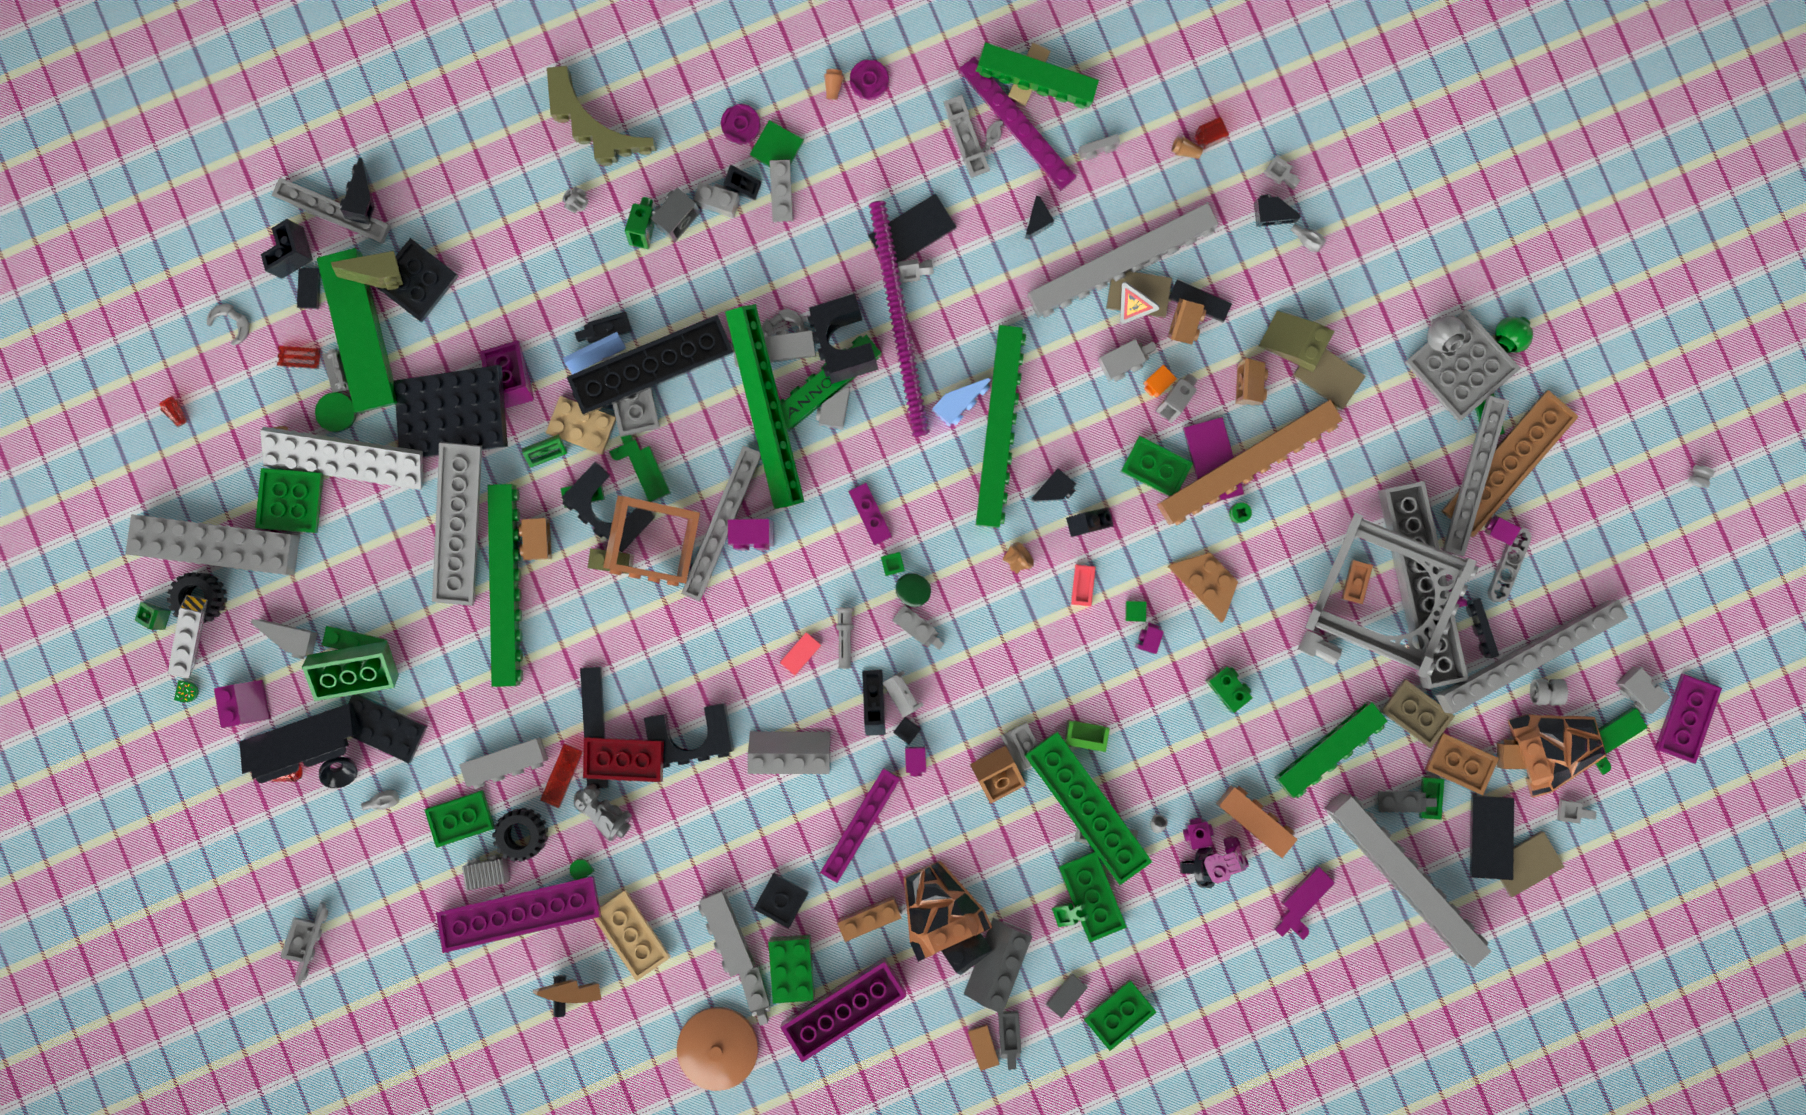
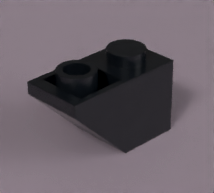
[1066,507,1114,537]

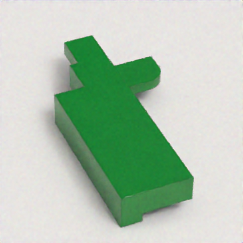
[609,435,671,502]
[1595,707,1648,775]

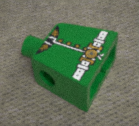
[624,197,654,249]

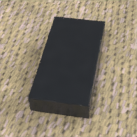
[297,268,321,309]

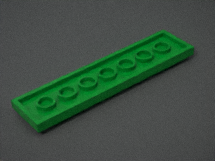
[1024,731,1152,885]

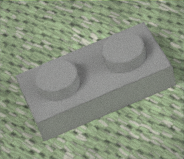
[1078,134,1120,160]

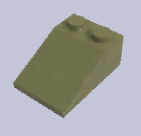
[331,251,403,290]
[1259,310,1335,372]

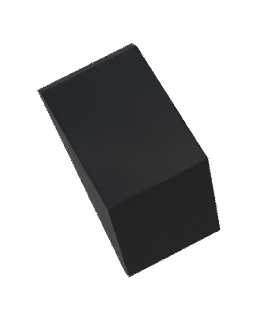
[723,165,762,200]
[1025,196,1054,240]

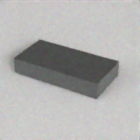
[1046,973,1088,1018]

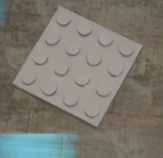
[1404,309,1521,422]

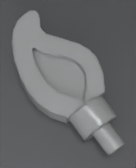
[984,121,1003,150]

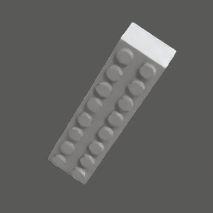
[125,514,300,575]

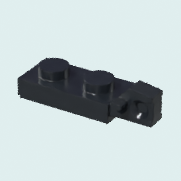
[574,312,632,343]

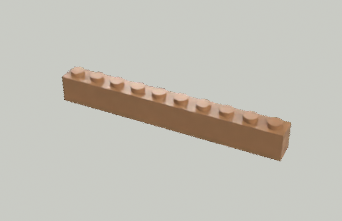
[1156,400,1343,526]

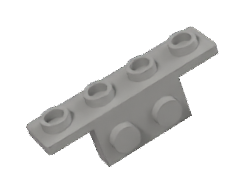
[280,902,328,986]

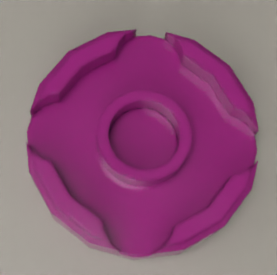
[850,59,889,100]
[720,104,761,145]

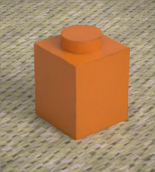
[1143,365,1177,398]

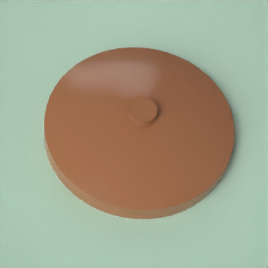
[677,1007,758,1091]

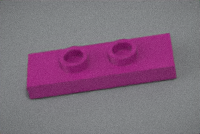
[848,483,892,546]

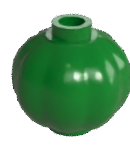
[1495,317,1533,353]

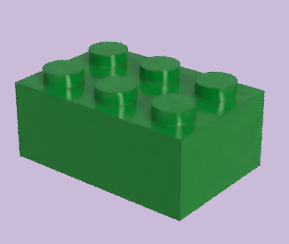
[768,934,815,1004]

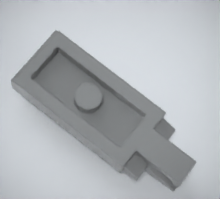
[892,605,944,650]
[739,965,770,1026]

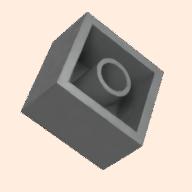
[651,188,701,242]

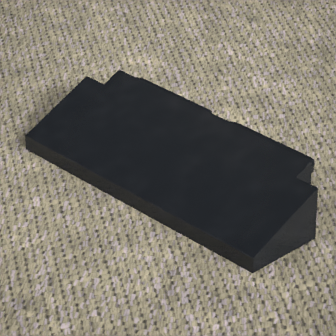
[239,703,361,783]

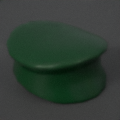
[895,573,931,607]

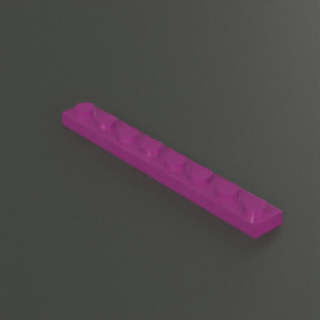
[959,57,1076,191]

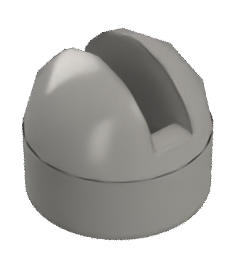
[1150,815,1168,833]

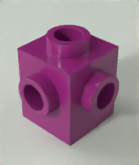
[1183,817,1214,850]

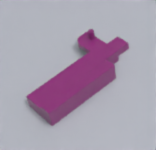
[1274,865,1335,940]

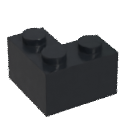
[261,219,313,279]

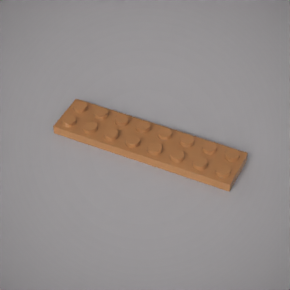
[1441,390,1579,537]

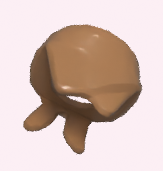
[1003,542,1034,574]

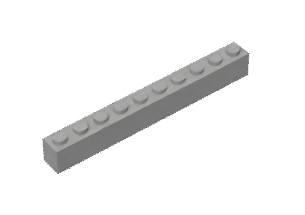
[1027,203,1219,318]
[1435,600,1628,714]

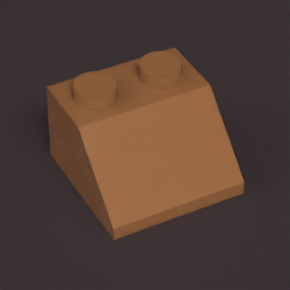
[1167,298,1206,345]
[1235,358,1268,406]
[970,746,1026,804]

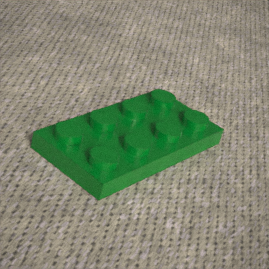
[1058,851,1127,943]

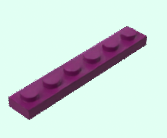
[820,768,901,883]

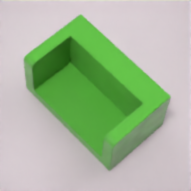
[1064,720,1110,752]

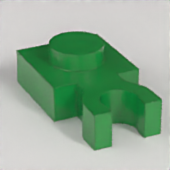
[1052,903,1090,928]

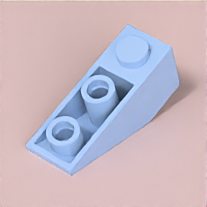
[932,378,990,427]

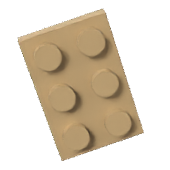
[546,396,616,455]

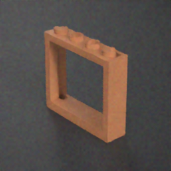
[603,496,700,586]

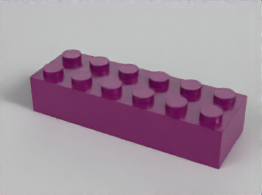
[780,957,906,1062]

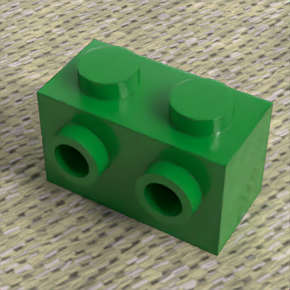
[1205,666,1253,713]

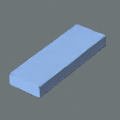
[563,332,626,374]

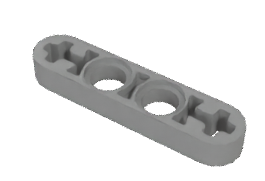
[1488,528,1531,602]

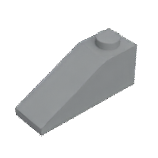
[251,619,318,659]

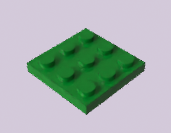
[255,468,323,533]

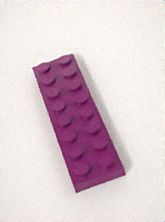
[436,876,602,953]

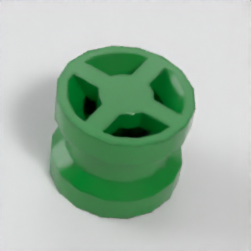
[1229,503,1252,523]

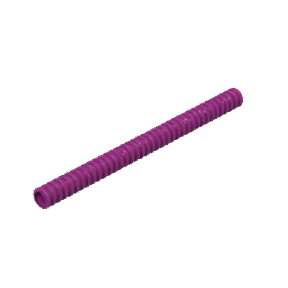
[868,200,930,437]

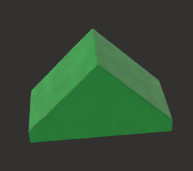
[135,601,171,630]

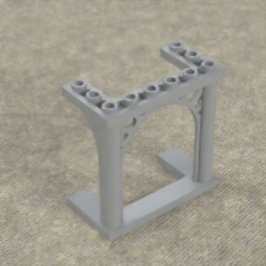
[1305,513,1479,678]

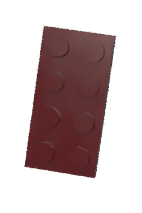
[583,737,664,782]

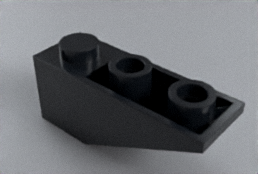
[340,157,375,225]

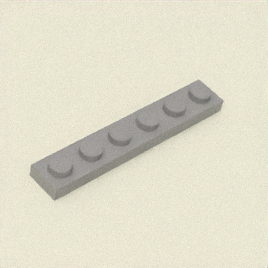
[272,177,391,244]

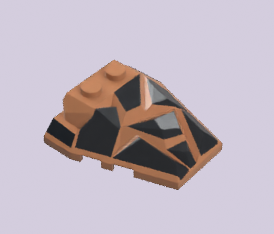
[1507,714,1607,798]
[904,861,993,962]

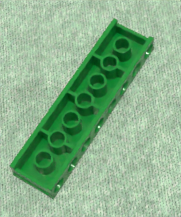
[317,248,397,414]

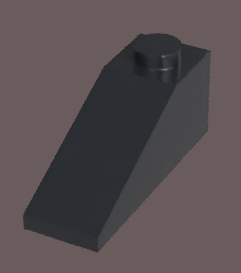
[862,670,886,736]

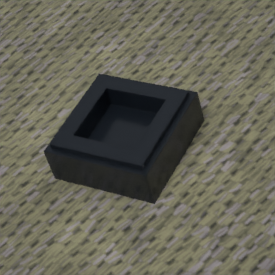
[893,717,921,745]

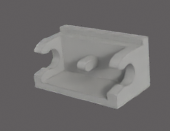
[883,671,924,717]

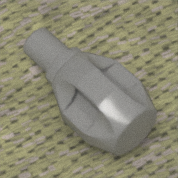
[1290,224,1326,252]
[361,790,399,811]

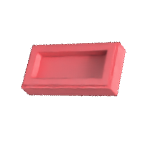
[1071,564,1096,607]
[780,632,822,676]

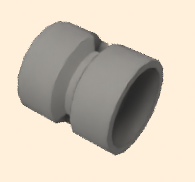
[1530,679,1568,705]

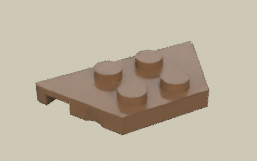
[1168,553,1238,623]

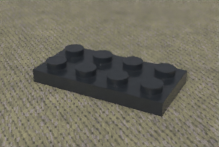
[349,694,428,764]

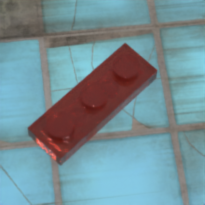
[540,744,583,808]

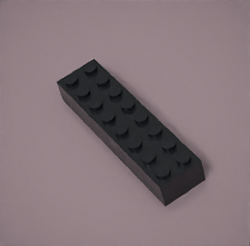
[567,315,734,416]

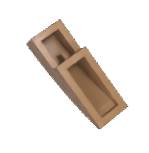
[533,979,602,1003]

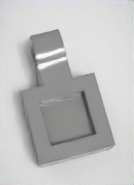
[1263,156,1300,190]
[898,259,934,283]
[1557,800,1597,824]

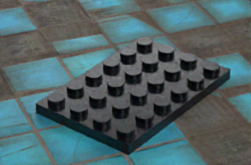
[394,365,508,458]

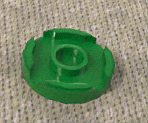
[315,392,357,433]

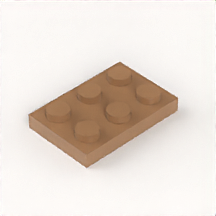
[1425,733,1499,795]

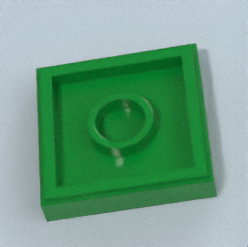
[749,120,804,167]

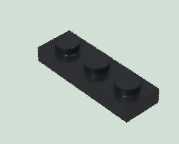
[1466,598,1499,658]

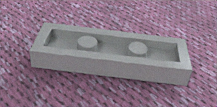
[770,160,793,222]

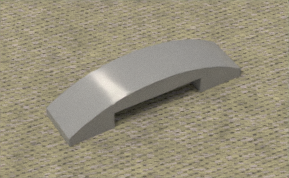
[943,95,990,178]

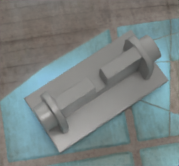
[322,349,349,393]

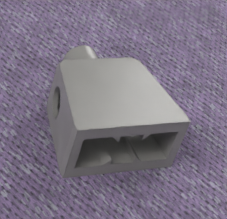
[1155,374,1197,423]

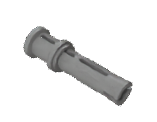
[836,608,854,669]

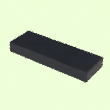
[1169,280,1232,323]

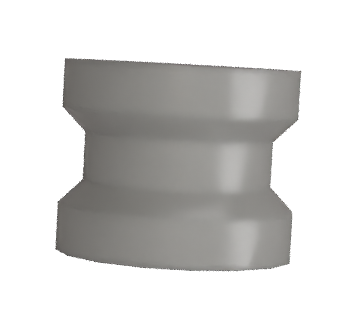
[1688,465,1715,488]

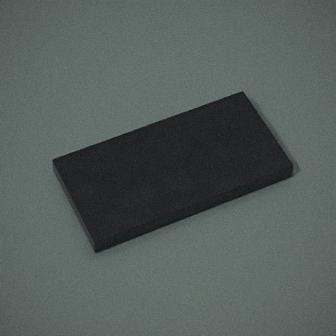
[868,194,957,264]
[1470,795,1514,880]

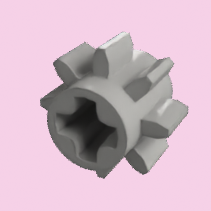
[563,187,588,213]

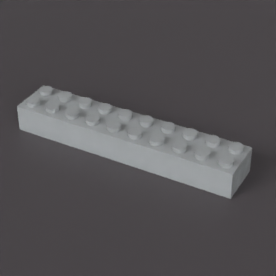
[1378,481,1469,689]
[1324,793,1492,968]

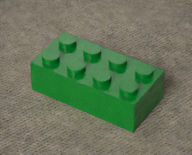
[302,641,399,701]

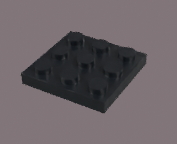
[376,238,459,322]

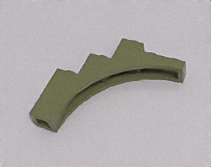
[547,66,657,166]

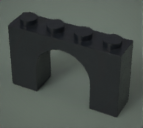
[807,293,879,384]
[561,461,655,552]
[644,703,734,768]

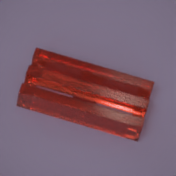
[277,346,320,369]

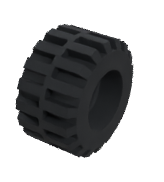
[167,572,227,623]
[492,808,548,862]

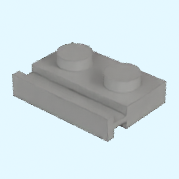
[1001,722,1038,772]

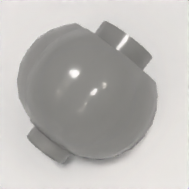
[1427,316,1466,353]

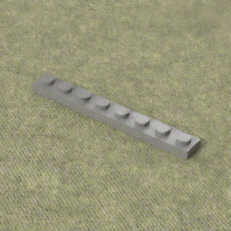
[1442,396,1510,557]
[681,445,761,602]

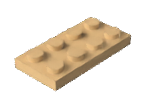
[594,890,671,981]

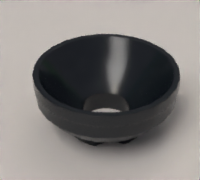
[319,756,357,788]

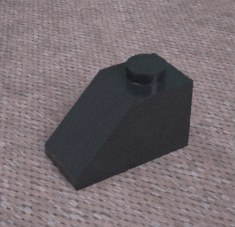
[1254,194,1300,227]
[1030,468,1076,502]

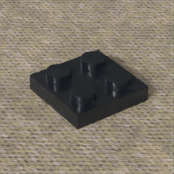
[754,873,809,929]

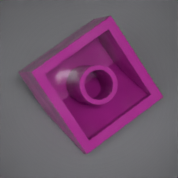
[214,680,270,728]

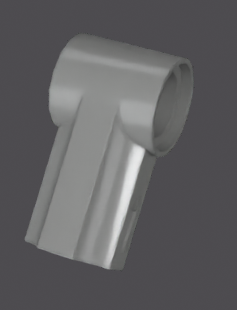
[1298,630,1342,665]

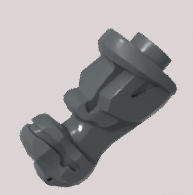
[574,784,632,841]

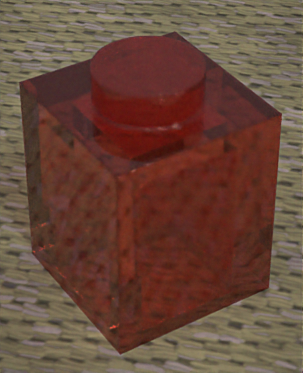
[1195,117,1229,150]

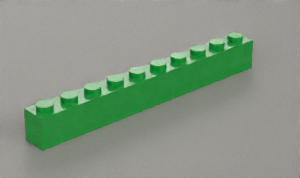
[725,304,805,509]
[975,325,1026,528]
[487,484,523,687]

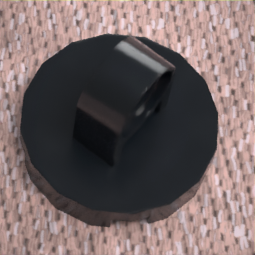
[1179,847,1215,888]

